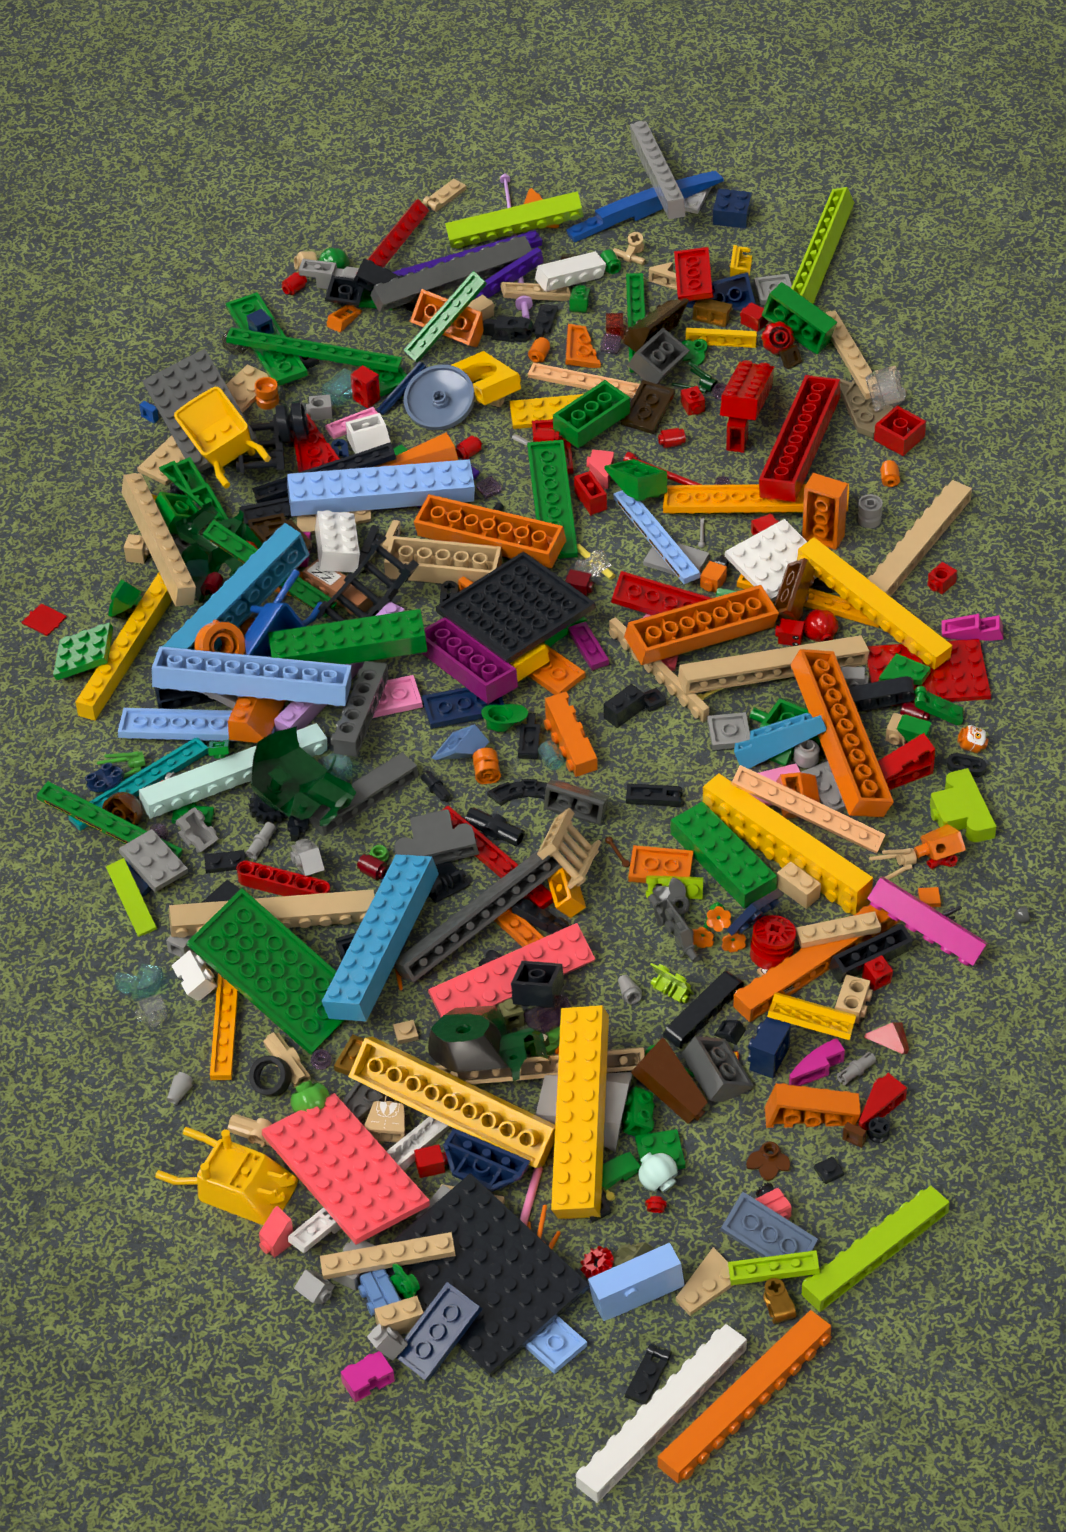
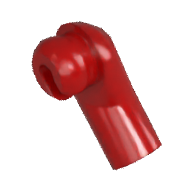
[926,854,958,869]

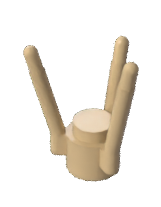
[869,848,917,884]

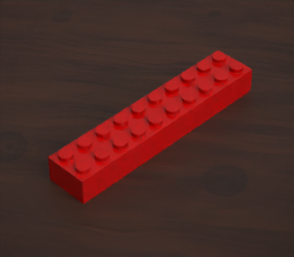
[759,375,841,502]

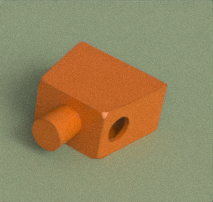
[914,824,966,860]

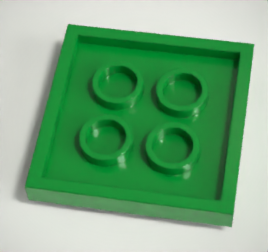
[53,622,113,680]

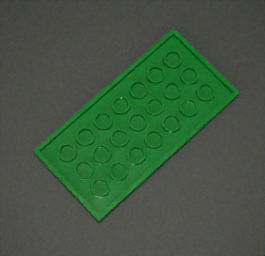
[186,888,344,1055]

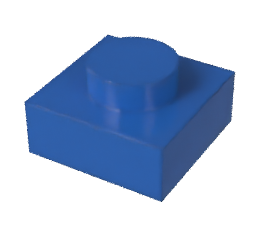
[139,401,159,423]

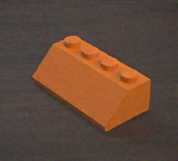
[410,289,483,347]
[228,696,286,743]

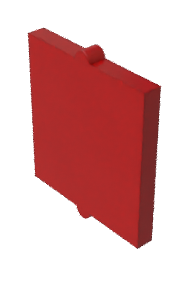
[22,603,67,636]

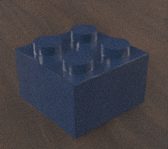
[713,189,752,229]
[748,1017,791,1079]

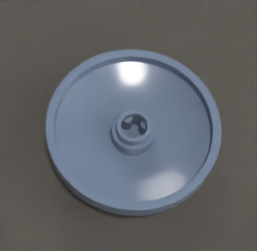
[404,365,475,430]

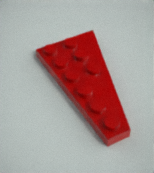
[294,414,340,472]

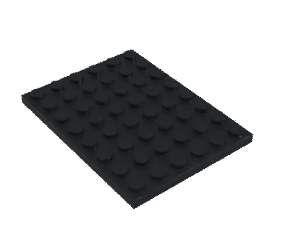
[385,1173,590,1377]

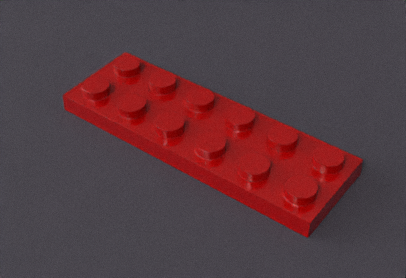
[611,571,712,615]

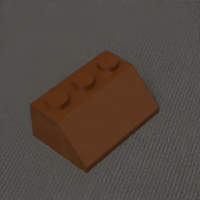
[774,558,815,621]

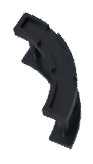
[236,414,285,476]
[316,536,419,622]

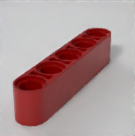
[236,861,331,896]

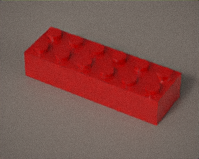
[720,360,775,420]

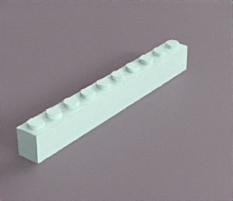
[139,723,327,819]

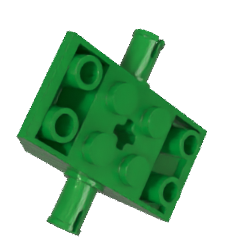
[750,698,821,766]

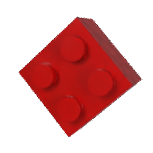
[874,405,926,456]

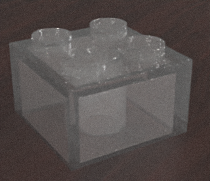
[865,366,906,412]

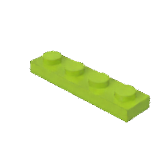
[728,1250,820,1285]

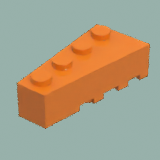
[543,691,597,777]
[765,1083,861,1128]

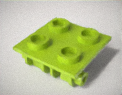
[650,963,694,1004]

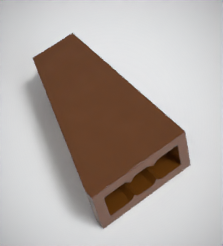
[631,1037,708,1124]

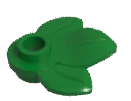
[681,339,708,366]
[390,1263,420,1299]

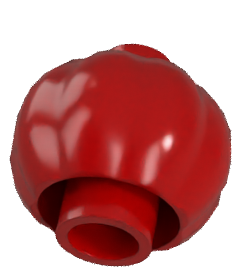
[761,321,795,355]
[804,609,839,642]

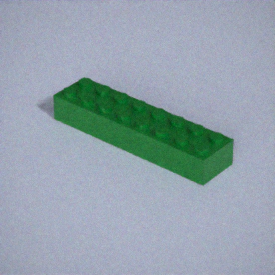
[268,609,427,665]

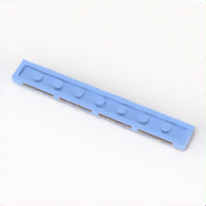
[613,490,700,584]

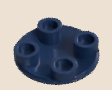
[85,763,124,792]

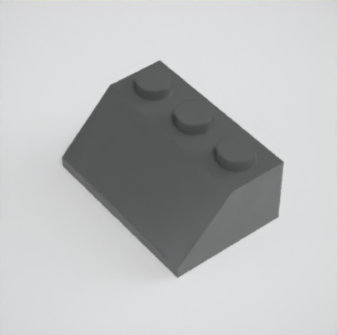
[544,779,609,825]
[681,1036,754,1102]

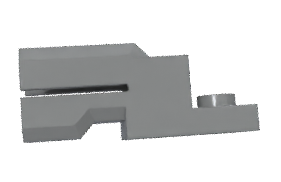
[298,259,359,289]

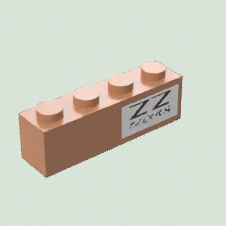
[303,559,373,614]

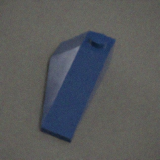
[686,272,756,311]

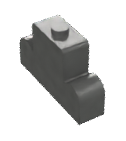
[395,809,479,865]

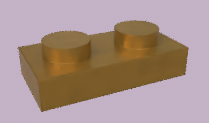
[334,1034,364,1076]

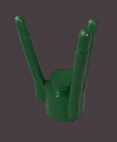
[672,362,718,394]

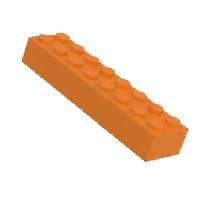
[414,494,566,568]
[624,585,779,665]

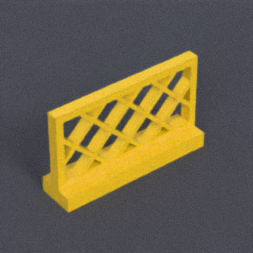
[767,992,856,1040]

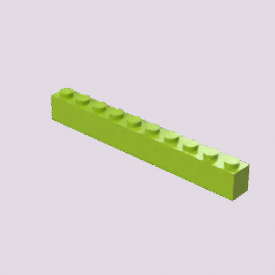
[791,187,854,304]

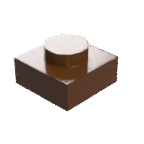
[842,1122,867,1148]

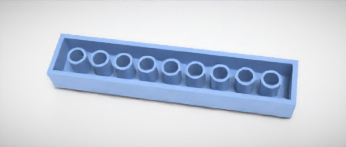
[287,459,475,516]
[152,647,352,706]

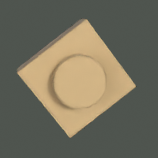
[393,1020,419,1045]

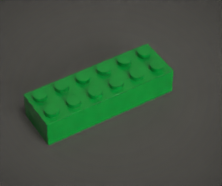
[670,801,777,909]

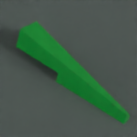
[159,457,229,523]

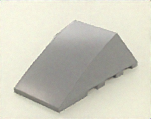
[536,1072,633,1152]

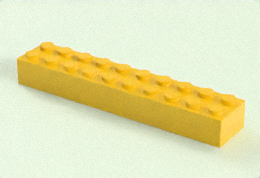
[703,773,873,915]
[551,1005,609,1219]
[348,1037,555,1168]

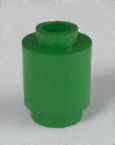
[600,249,621,274]

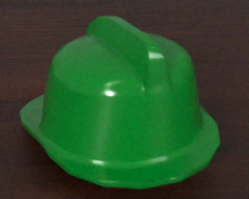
[481,704,528,732]

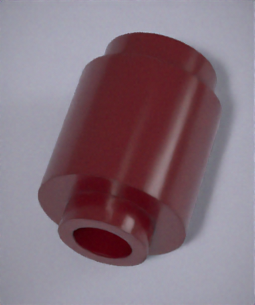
[201,572,224,596]
[900,702,931,721]
[357,854,388,881]

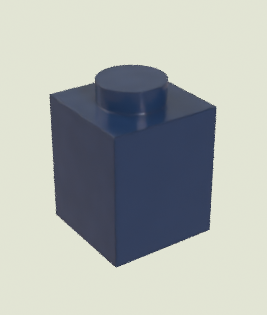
[246,309,274,334]

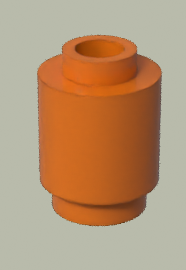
[528,337,550,363]
[880,460,900,487]

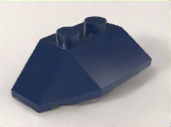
[443,1128,530,1192]

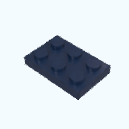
[727,888,784,936]

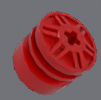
[750,915,796,970]

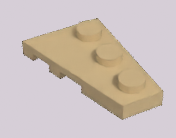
[676,1247,734,1316]

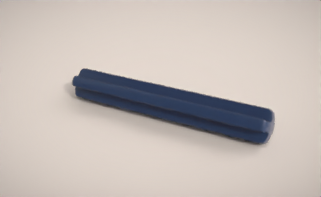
[377,361,427,415]

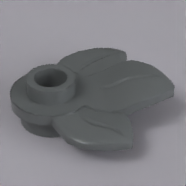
[653,877,690,915]

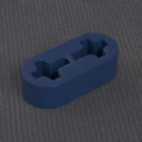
[331,439,349,458]

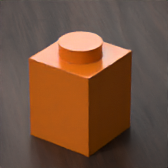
[700,561,727,593]

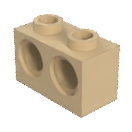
[835,975,873,1024]

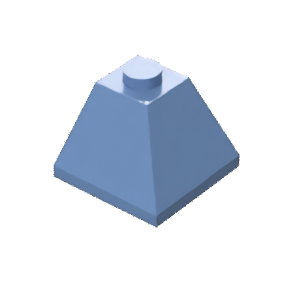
[432,724,490,760]

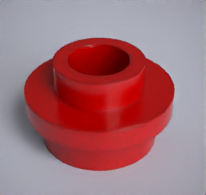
[645,1196,667,1213]

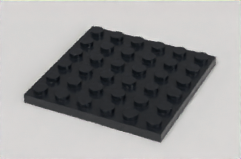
[436,551,596,664]

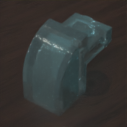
[114,963,164,1001]

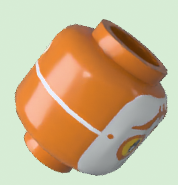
[957,725,988,753]

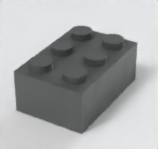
[627,328,690,384]

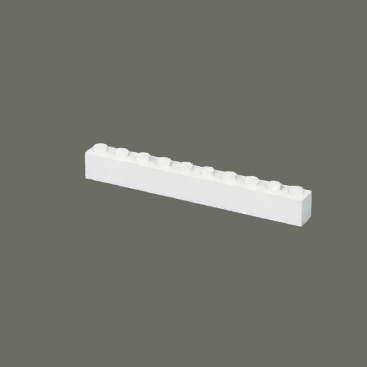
[576,1324,747,1503]

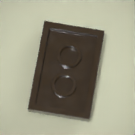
[620,380,676,435]

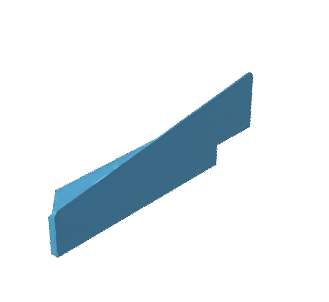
[734,713,826,769]

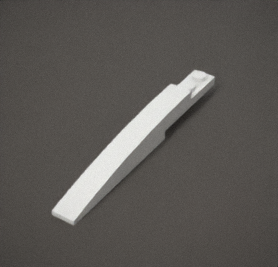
[288,1116,450,1253]

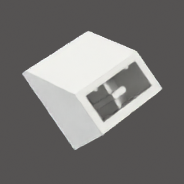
[346,413,390,454]

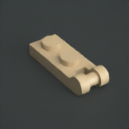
[422,179,466,212]

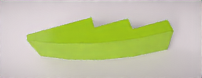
[106,858,157,937]

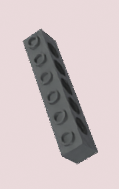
[331,661,389,757]

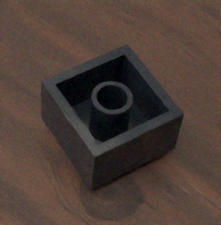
[511,961,564,1008]

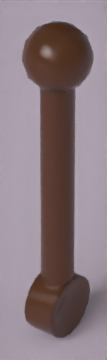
[605,836,630,868]

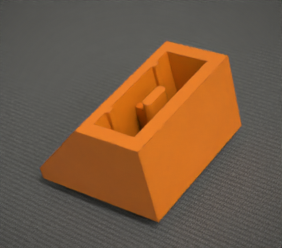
[776,772,820,819]

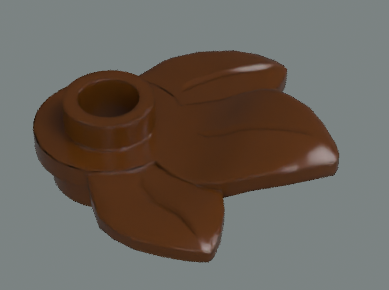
[746,1141,790,1181]

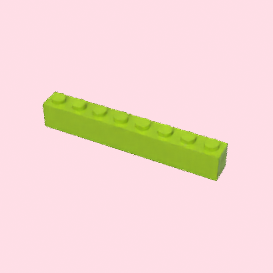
[445,191,583,249]
[801,1186,950,1312]

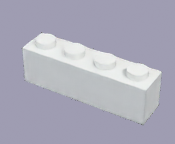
[535,251,606,292]

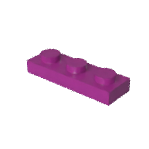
[568,622,609,671]

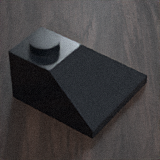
[325,275,364,306]

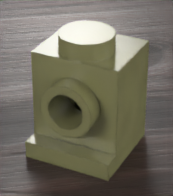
[499,999,524,1030]

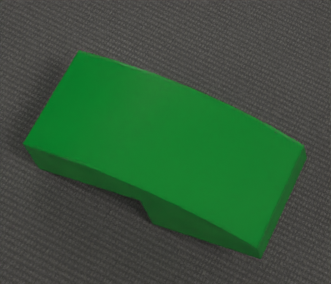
[602,1152,641,1191]

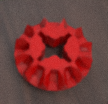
[580,1246,614,1279]

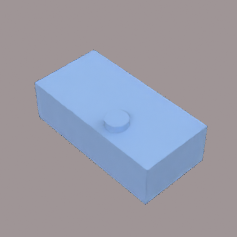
[588,1243,685,1321]

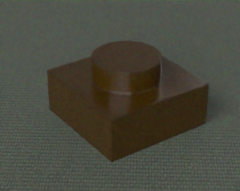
[779,345,802,369]

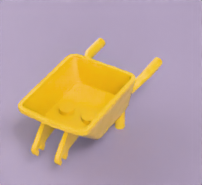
[174,387,271,489]
[155,1127,298,1226]

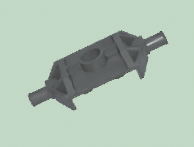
[648,894,700,963]

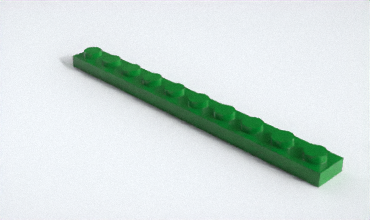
[226,327,402,373]

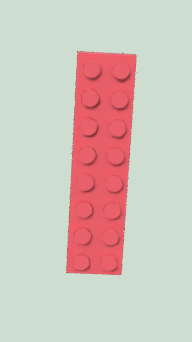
[428,923,595,1017]

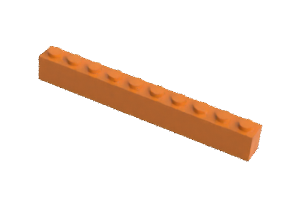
[733,905,902,1022]
[658,1310,831,1484]

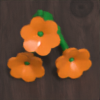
[692,902,746,953]

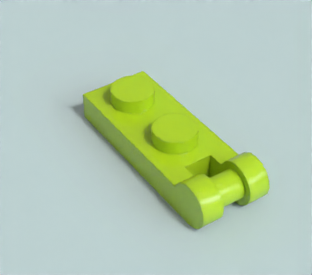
[646,875,703,899]

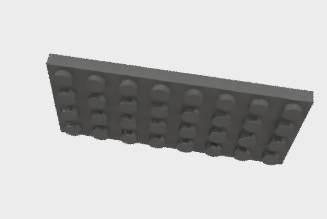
[142,349,258,473]

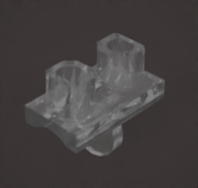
[574,549,611,578]

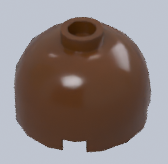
[102,792,143,826]

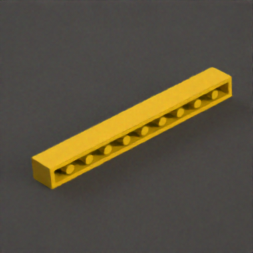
[797,537,952,670]
[75,573,172,721]

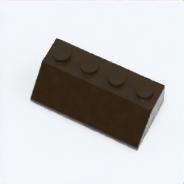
[623,298,689,352]

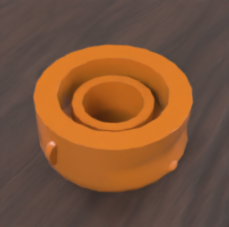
[194,620,245,655]

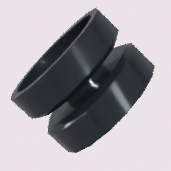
[275,401,309,444]

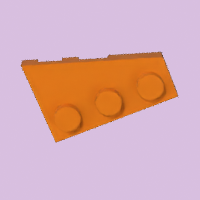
[565,324,601,368]

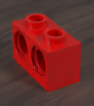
[351,365,380,408]

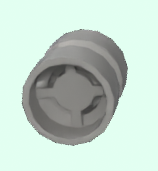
[858,494,883,528]

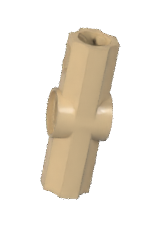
[263,1032,311,1087]
[228,1114,272,1147]

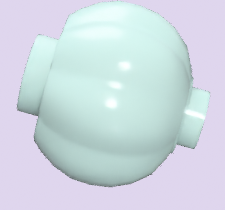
[638,1152,678,1192]

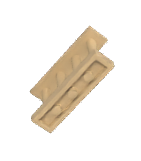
[537,808,601,889]

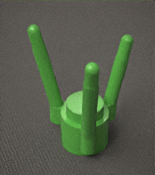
[97,751,145,780]

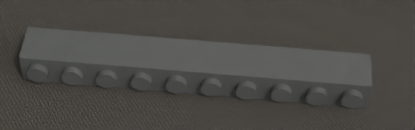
[370,236,532,313]
[394,850,562,982]

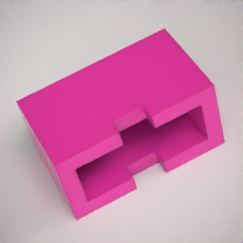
[341,1351,395,1402]

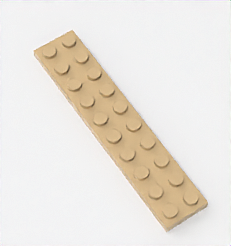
[137,364,269,485]

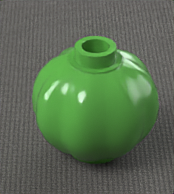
[291,1080,330,1113]

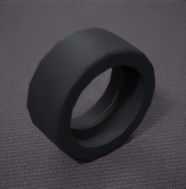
[249,1055,292,1097]

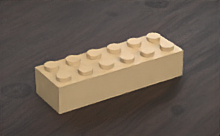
[384,536,502,585]

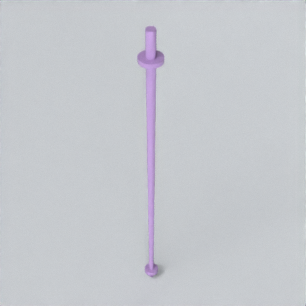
[500,174,533,319]

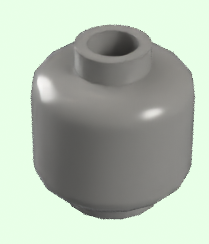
[794,739,820,768]

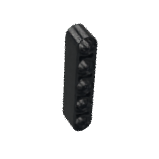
[848,676,916,712]
[663,971,744,1049]

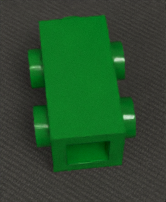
[622,1087,655,1136]

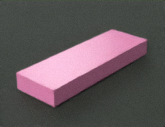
[325,407,378,439]

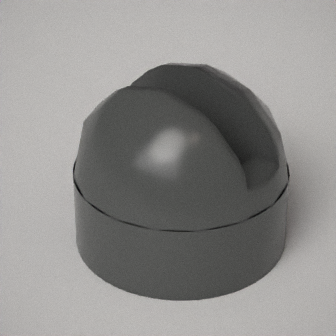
[1014,906,1030,923]

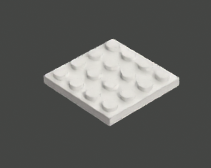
[725,519,817,603]

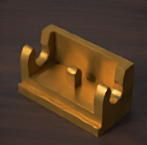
[692,299,733,327]

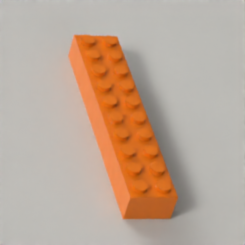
[790,649,894,817]

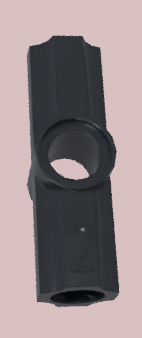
[465,808,525,846]

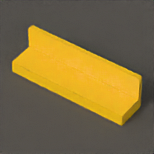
[686,328,757,348]

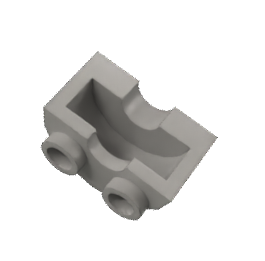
[176,807,219,853]

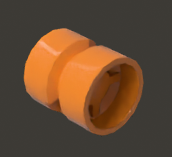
[254,377,279,410]
[472,748,501,784]

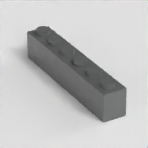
[309,752,418,836]

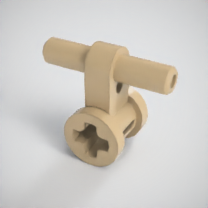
[613,232,645,265]

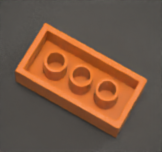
[802,473,848,550]

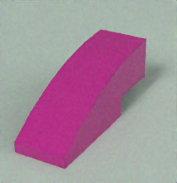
[942,614,1003,641]
[789,1038,845,1086]

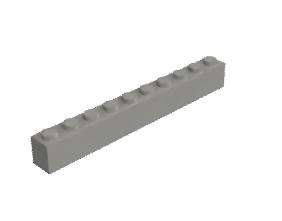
[630,121,685,219]

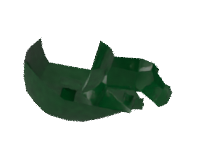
[175,502,262,602]
[251,726,356,826]

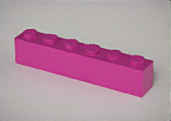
[867,877,988,966]

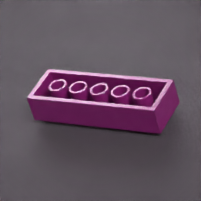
[422,617,518,704]

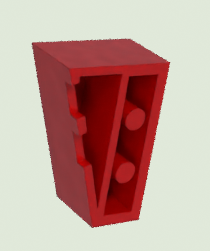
[878,733,935,790]

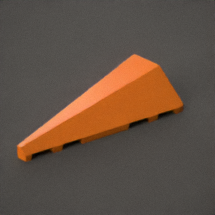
[374,432,458,467]

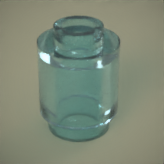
[538,741,563,770]

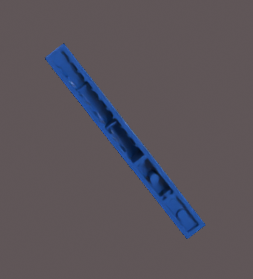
[566,171,724,243]

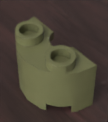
[612,1242,654,1268]

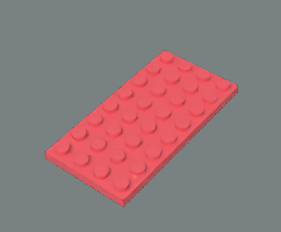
[262,1093,430,1245]

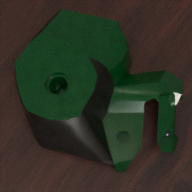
[428,1005,551,1081]

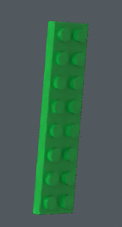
[225,292,308,386]
[527,440,578,559]

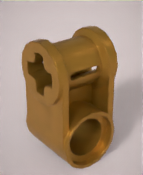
[763,1278,796,1324]

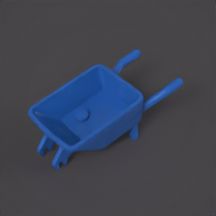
[244,569,322,657]

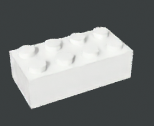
[315,510,360,573]

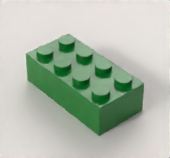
[762,282,837,354]
[553,380,630,448]

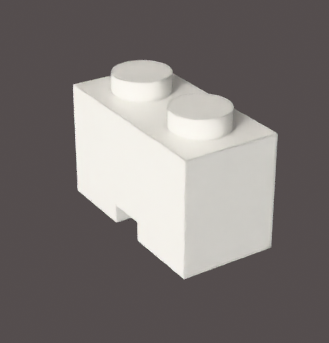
[172,950,217,1001]

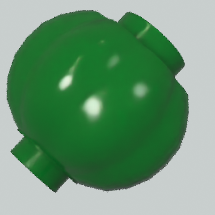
[318,248,350,269]

